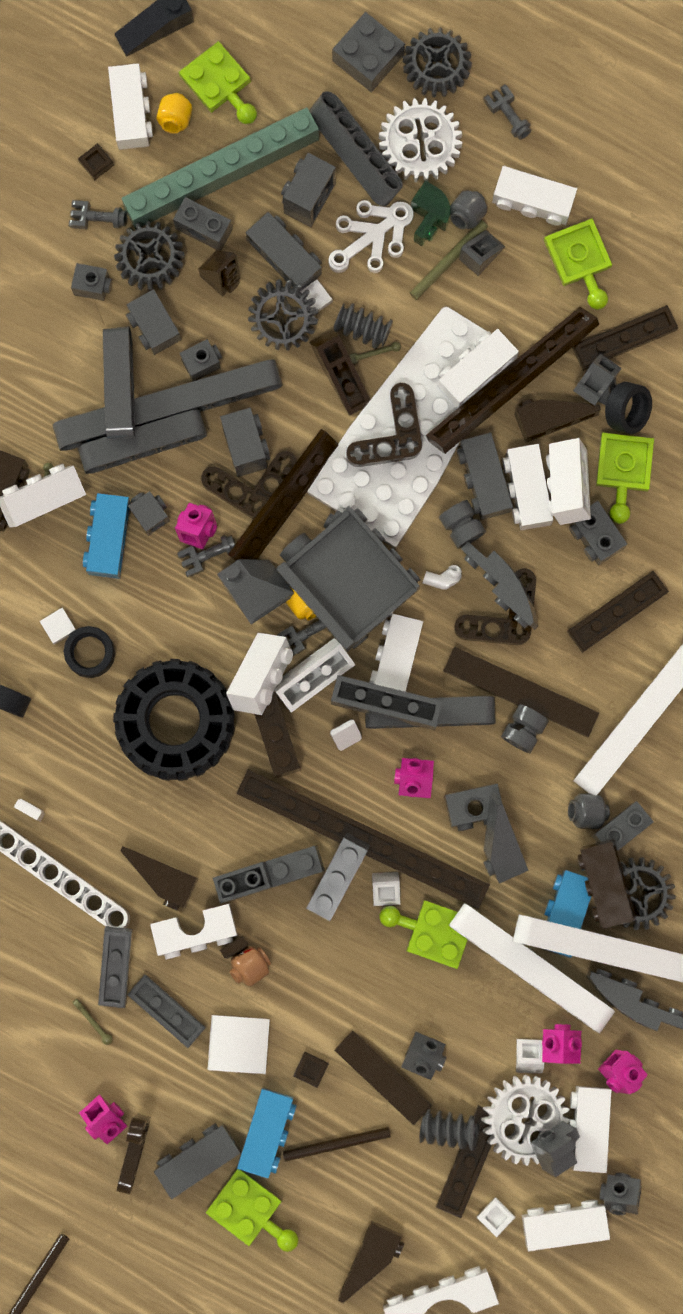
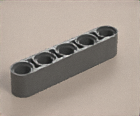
[309,91,403,206]
[103,326,136,441]
[77,410,208,474]
[365,696,496,729]

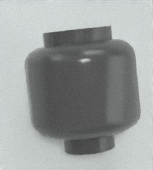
[449,190,487,230]
[568,794,610,829]

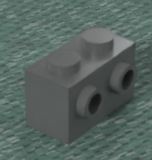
[126,289,181,355]
[569,501,627,566]

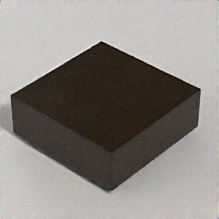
[78,143,114,181]
[220,936,248,959]
[293,1051,329,1088]

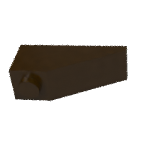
[309,330,370,416]
[514,399,601,443]
[121,846,198,911]
[338,1220,404,1303]

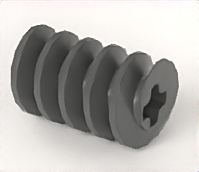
[334,303,393,349]
[419,1109,479,1151]

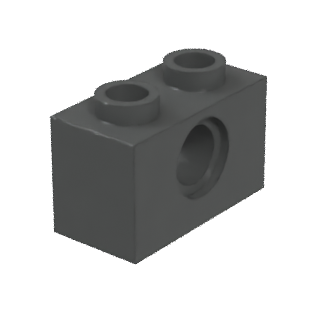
[173,197,233,251]
[444,784,502,831]
[592,801,654,851]

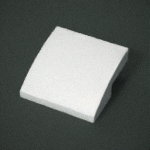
[208,1015,270,1074]

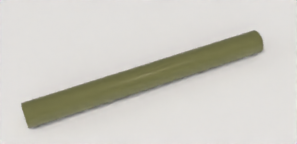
[410,220,488,300]

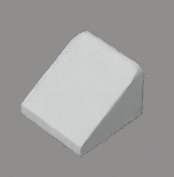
[330,719,362,751]
[372,872,401,906]
[516,1039,544,1073]

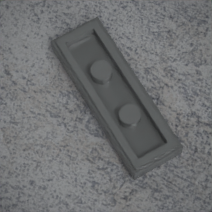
[98,926,133,1008]
[127,974,206,1048]

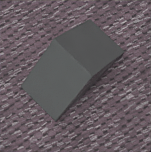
[459,230,505,276]

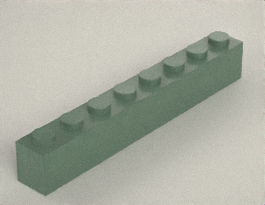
[121,107,319,230]

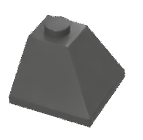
[217,559,294,625]

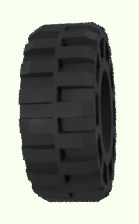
[113,659,235,781]

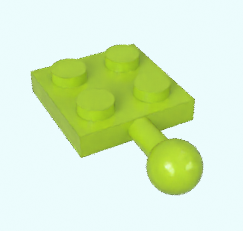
[179,41,257,124]
[544,218,612,310]
[596,433,654,524]
[379,900,468,969]
[206,1169,299,1252]

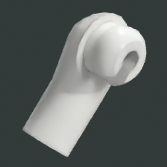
[423,565,462,590]

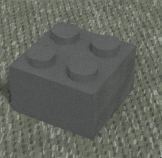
[332,12,405,93]
[281,153,336,228]
[220,407,271,477]

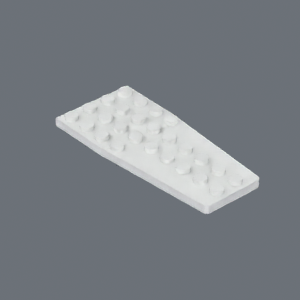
[307,307,487,549]

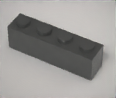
[331,675,443,730]

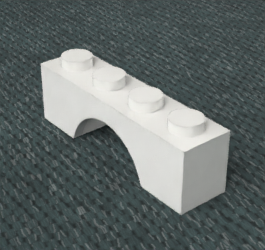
[383,1266,499,1314]

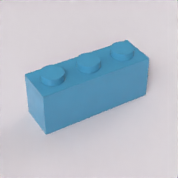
[83,493,131,579]
[541,870,591,958]
[237,1088,297,1178]

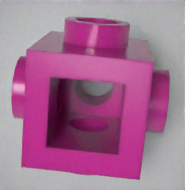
[175,503,217,549]
[394,758,434,798]
[542,1024,582,1064]
[598,1050,648,1094]
[79,1094,127,1144]

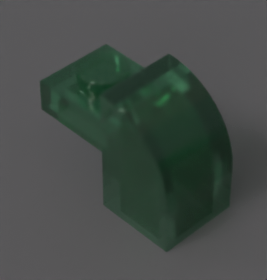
[411,180,450,246]

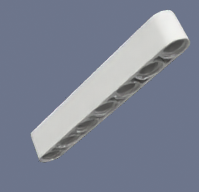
[573,644,683,795]
[0,820,130,928]
[449,903,615,1034]
[513,915,683,982]

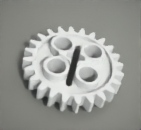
[379,98,462,182]
[482,1075,570,1166]

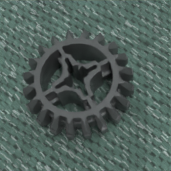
[403,27,472,98]
[114,221,185,291]
[248,279,319,350]
[621,857,676,930]

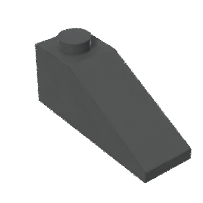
[483,793,529,884]

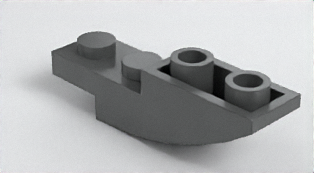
[461,542,538,630]
[213,845,325,904]
[587,969,683,1031]

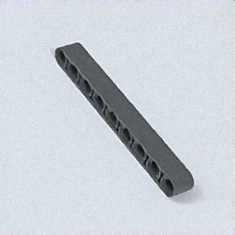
[52,359,283,451]

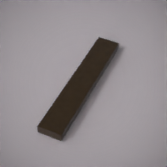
[228,429,338,562]
[443,647,599,738]

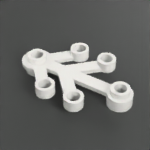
[329,200,413,273]

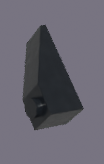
[114,0,194,57]

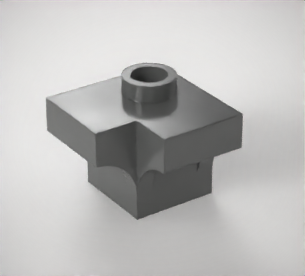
[573,354,622,406]
[530,1121,580,1177]

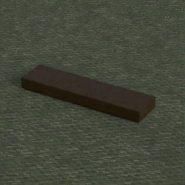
[572,305,678,370]
[567,571,669,653]
[334,1030,432,1125]
[436,1105,492,1218]

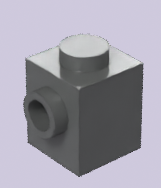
[71,263,112,301]
[180,339,222,382]
[128,491,170,536]

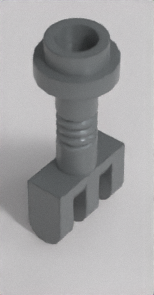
[483,84,531,140]
[68,200,127,229]
[177,535,236,578]
[277,620,330,657]

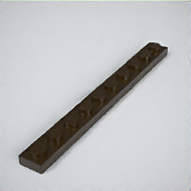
[236,770,490,909]

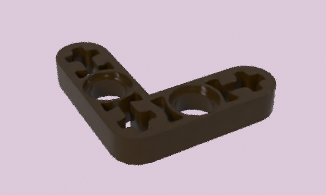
[346,383,422,467]
[201,451,297,519]
[454,568,536,645]
[117,1114,151,1195]

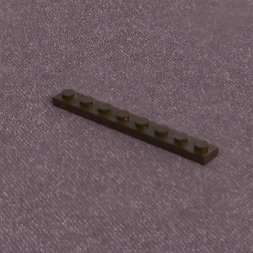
[426,307,599,454]

